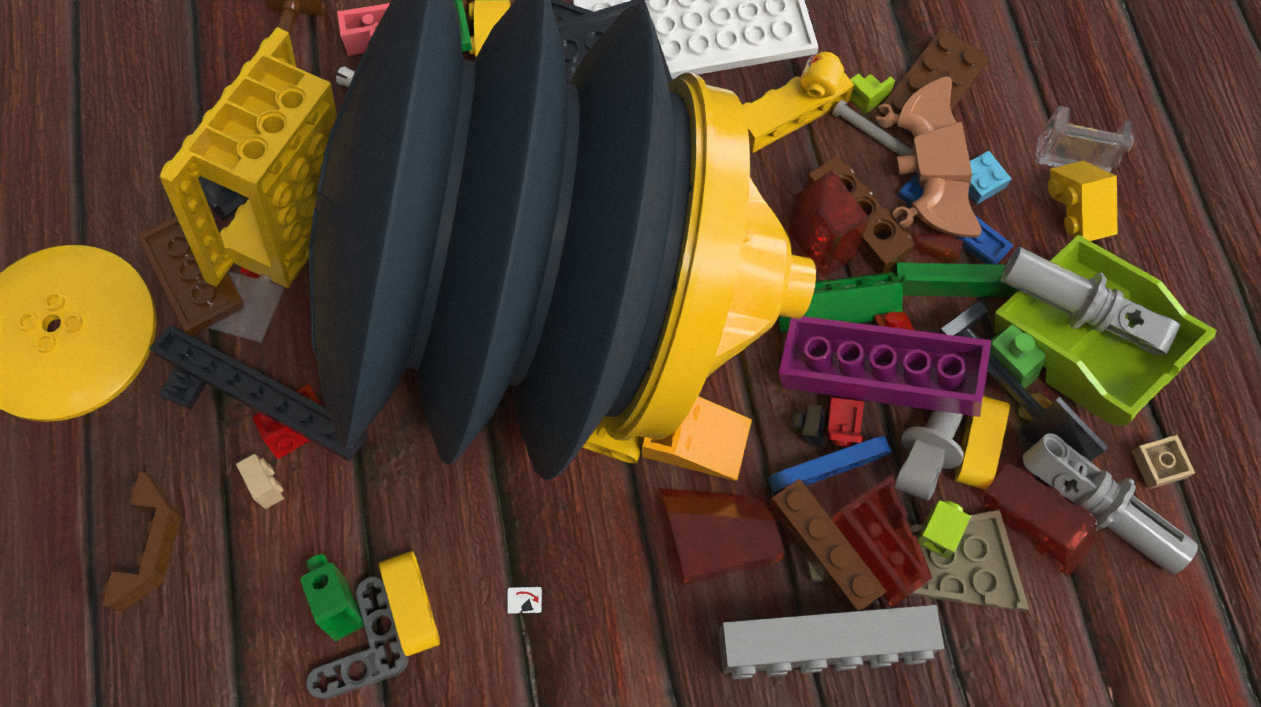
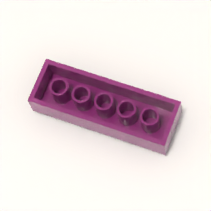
[779,316,991,417]

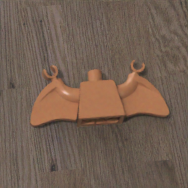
[876,76,982,238]

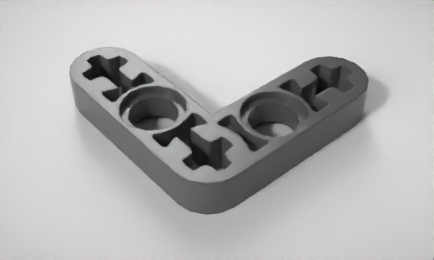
[306,577,408,700]

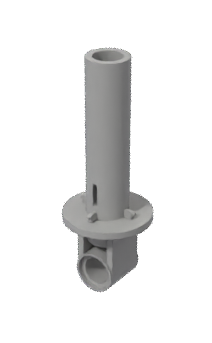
[896,410,964,501]

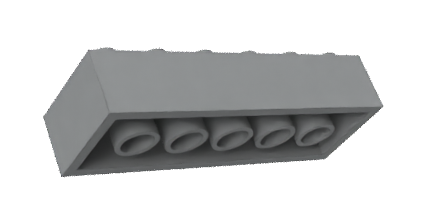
[718,605,944,679]

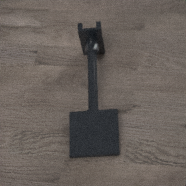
[938,301,1108,470]

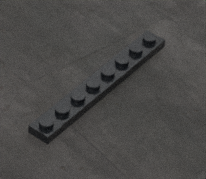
[149,325,369,462]

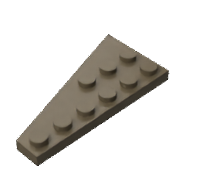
[805,510,1029,612]

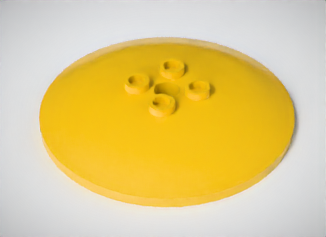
[0,245,157,422]

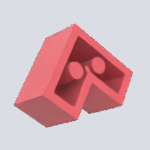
[337,3,390,56]

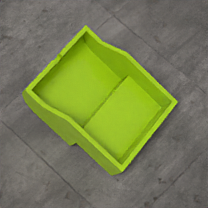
[995,235,1217,426]

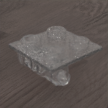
[207,271,285,343]

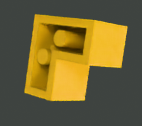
[1048,161,1117,241]

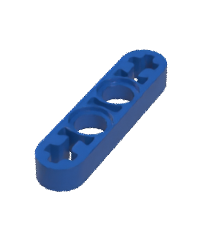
[767,436,892,495]

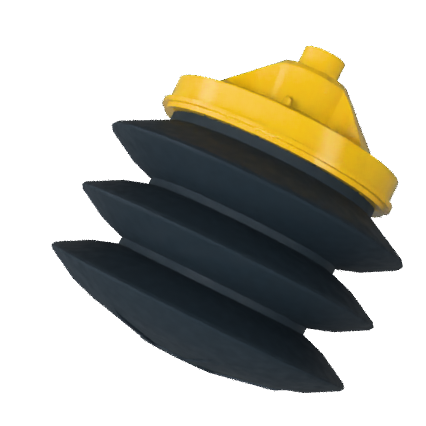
[309,0,816,480]

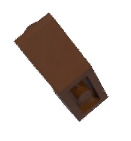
[102,472,181,612]

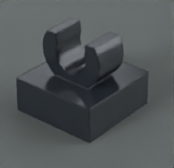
[159,367,206,410]
[790,404,828,447]

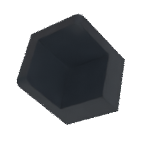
[199,177,246,221]

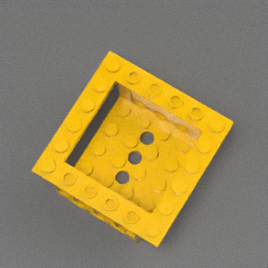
[159,27,337,288]

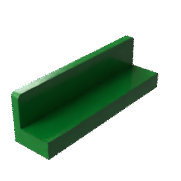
[894,262,1019,298]
[778,272,902,333]

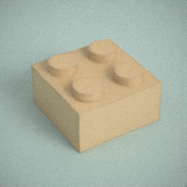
[1132,435,1195,489]
[236,454,284,509]

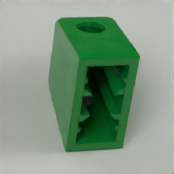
[300,554,365,642]

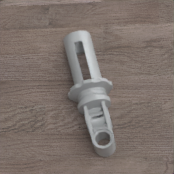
[1001,247,1180,356]
[1023,433,1198,575]

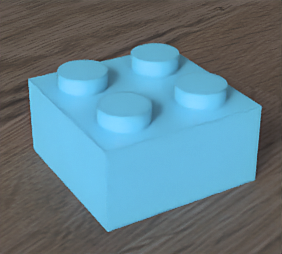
[968,151,1011,205]

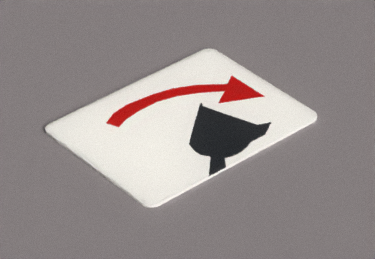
[508,587,542,613]

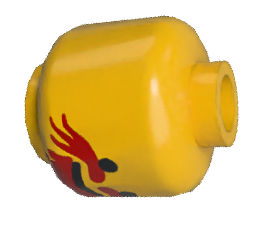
[800,52,844,99]

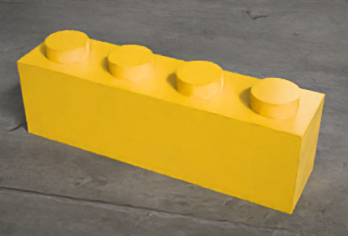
[742,73,854,153]

